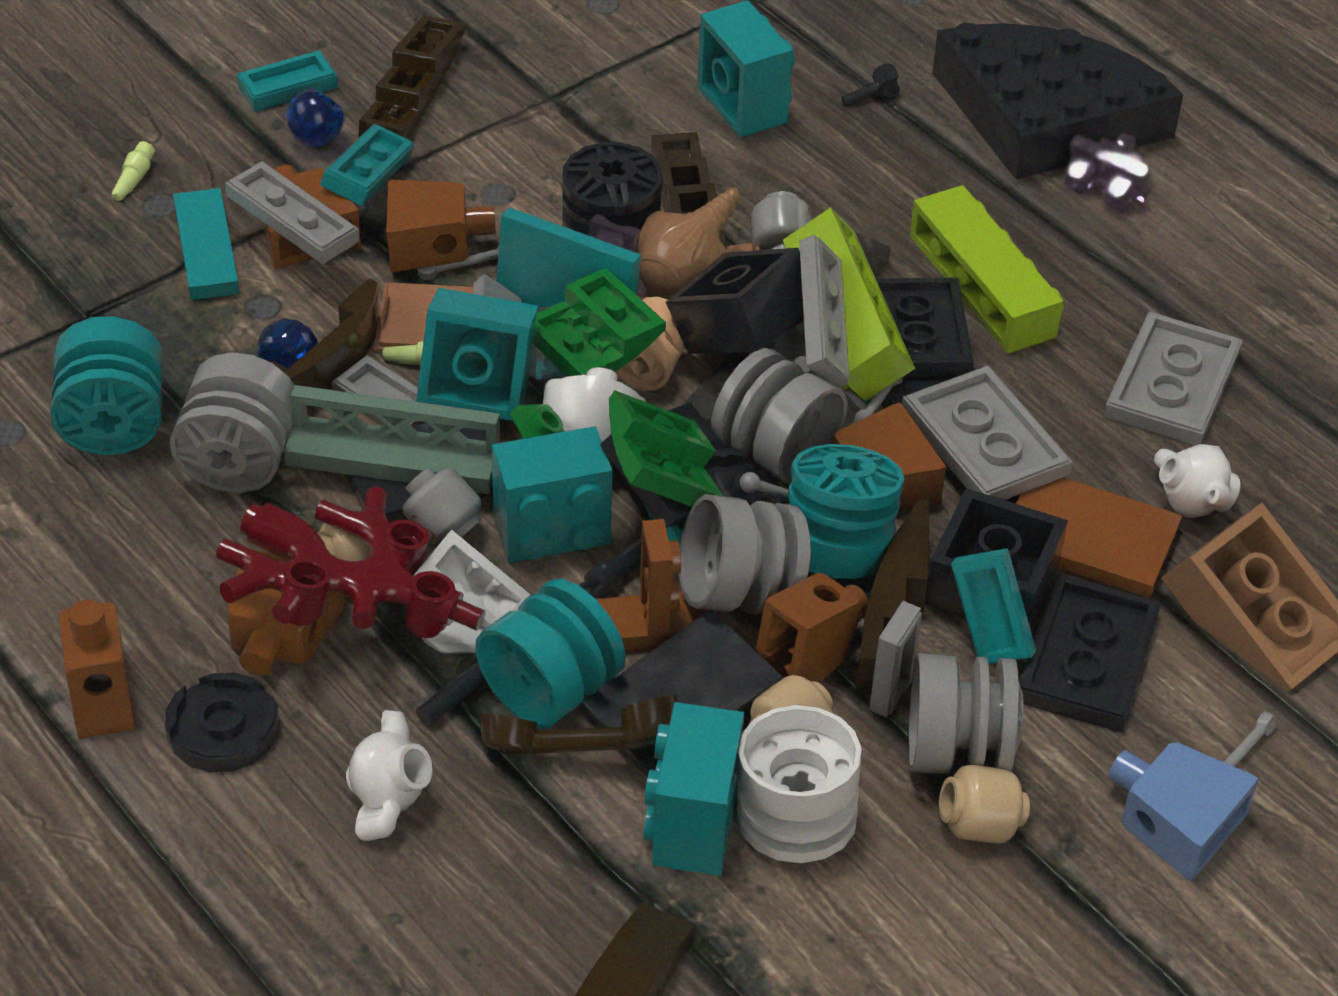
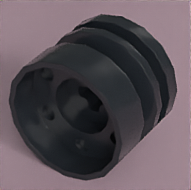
[562,142,662,253]

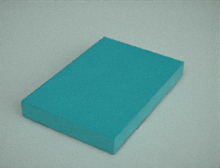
[496,208,641,312]

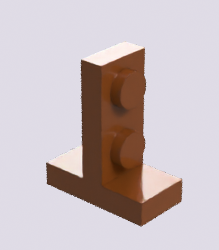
[597,519,709,652]

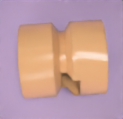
[615,297,685,391]

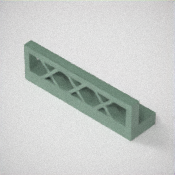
[284,385,500,495]

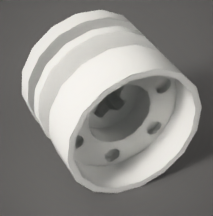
[737,705,862,863]

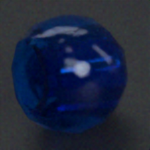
[286,88,345,147]
[255,318,318,369]

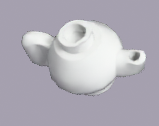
[1154,444,1240,518]
[346,710,432,841]

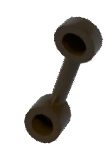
[481,695,677,756]

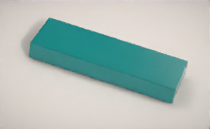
[320,124,415,206]
[173,188,240,300]

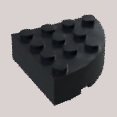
[932,23,1184,179]

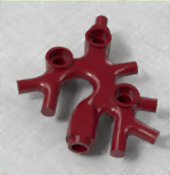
[216,487,486,638]

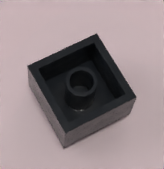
[666,248,804,357]
[925,488,1068,630]

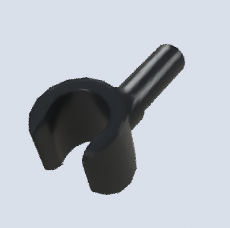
[841,64,900,107]

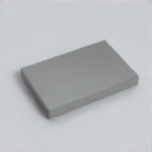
[1103,312,1243,445]
[902,366,1073,500]

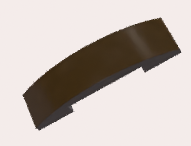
[271,278,380,408]

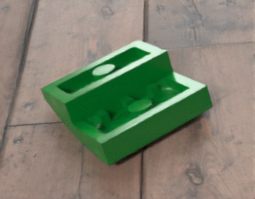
[533,268,666,377]
[609,390,723,507]

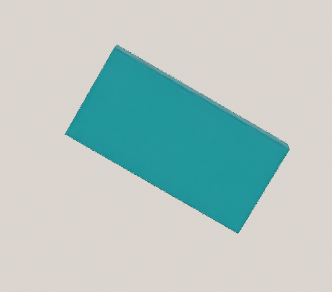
[236,50,338,112]
[951,548,1036,664]

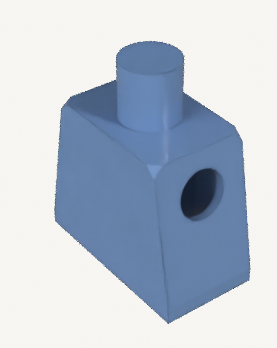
[1108,742,1259,882]

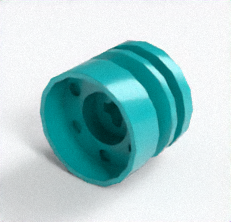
[50,316,163,455]
[788,444,905,579]
[475,579,626,729]

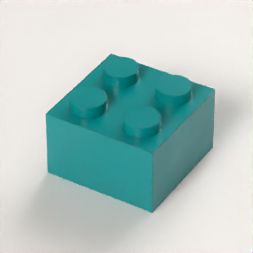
[697,0,795,138]
[416,288,539,421]
[492,426,613,563]
[643,702,744,876]

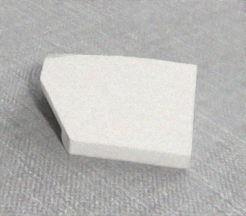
[414,529,530,654]

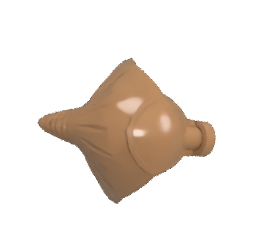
[636,187,743,299]

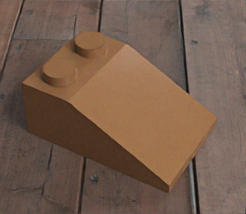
[1161,503,1338,692]

